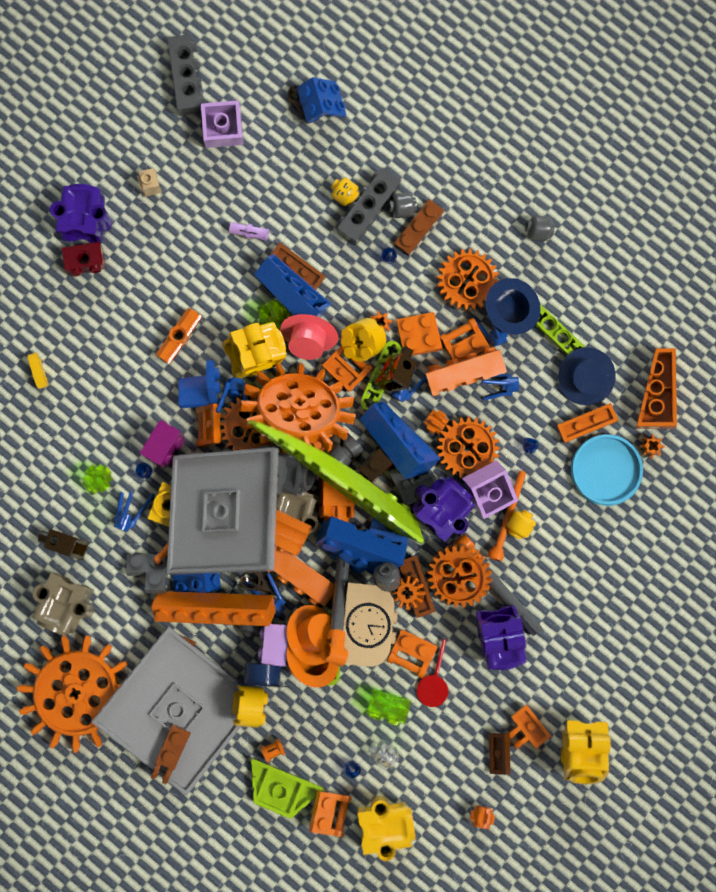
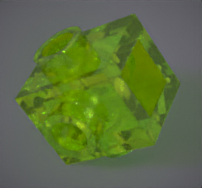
[257,300,289,329]
[79,464,113,495]

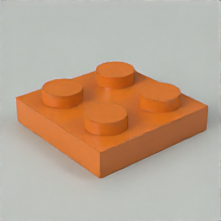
[396,312,442,357]

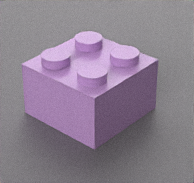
[201,100,244,148]
[462,460,518,519]
[258,624,289,666]

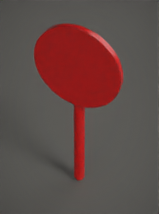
[417,639,449,707]

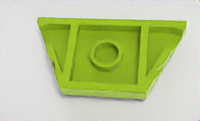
[251,758,324,819]

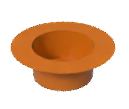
[287,605,331,665]
[287,644,339,688]

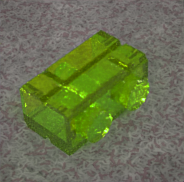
[366,689,412,726]

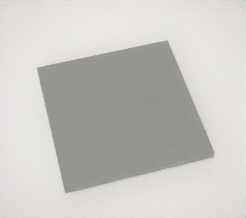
[167,447,279,575]
[92,626,243,796]

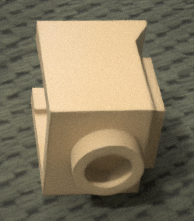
[137,168,162,197]

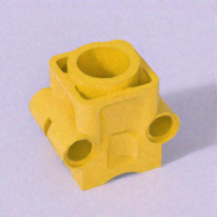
[222,322,286,379]
[561,720,611,784]
[358,796,416,861]

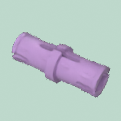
[229,222,269,241]

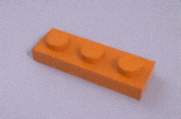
[556,403,619,444]

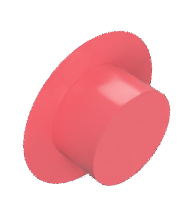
[281,314,338,360]

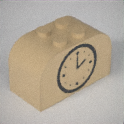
[343,583,398,667]

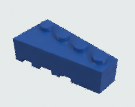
[254,254,332,318]
[360,402,441,479]
[316,516,408,574]

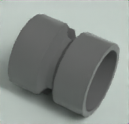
[328,433,365,466]

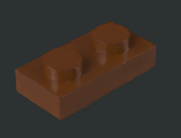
[489,733,511,775]

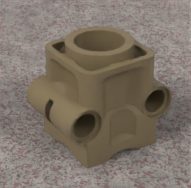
[276,492,319,548]
[32,573,95,636]

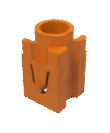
[318,477,355,523]
[275,509,312,557]

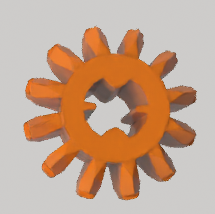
[391,576,426,610]

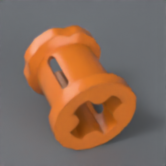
[260,738,286,763]

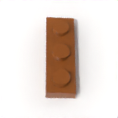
[394,199,444,256]
[269,243,326,290]
[400,555,436,618]

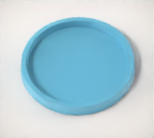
[571,434,643,506]

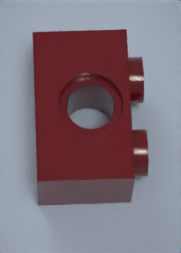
[62,242,106,276]

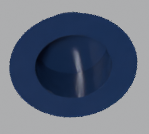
[486,278,541,335]
[558,347,616,405]
[233,663,290,687]

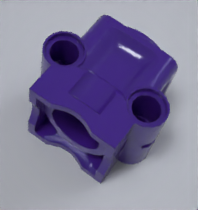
[50,184,112,244]
[410,476,476,542]
[476,605,527,670]

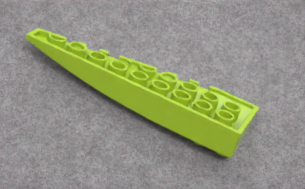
[248,420,424,544]

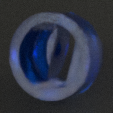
[381,247,397,264]
[523,438,539,454]
[135,462,153,479]
[344,761,361,778]

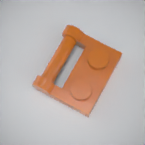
[440,318,490,361]
[322,345,374,393]
[196,404,221,447]
[387,629,438,679]
[308,790,352,837]

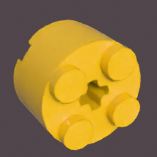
[341,318,386,362]
[232,685,268,728]

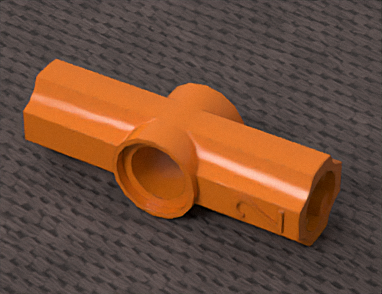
[156,307,202,365]

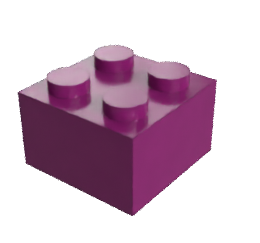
[140,420,185,470]

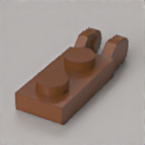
[150,724,191,784]

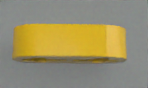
[27,352,49,389]

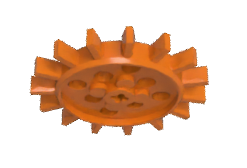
[240,363,356,454]
[17,635,128,753]

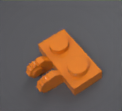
[508,704,552,749]

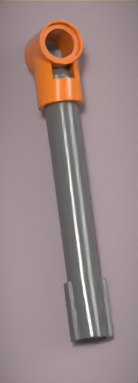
[449,533,542,636]
[321,556,349,666]

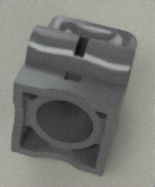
[257,441,316,496]

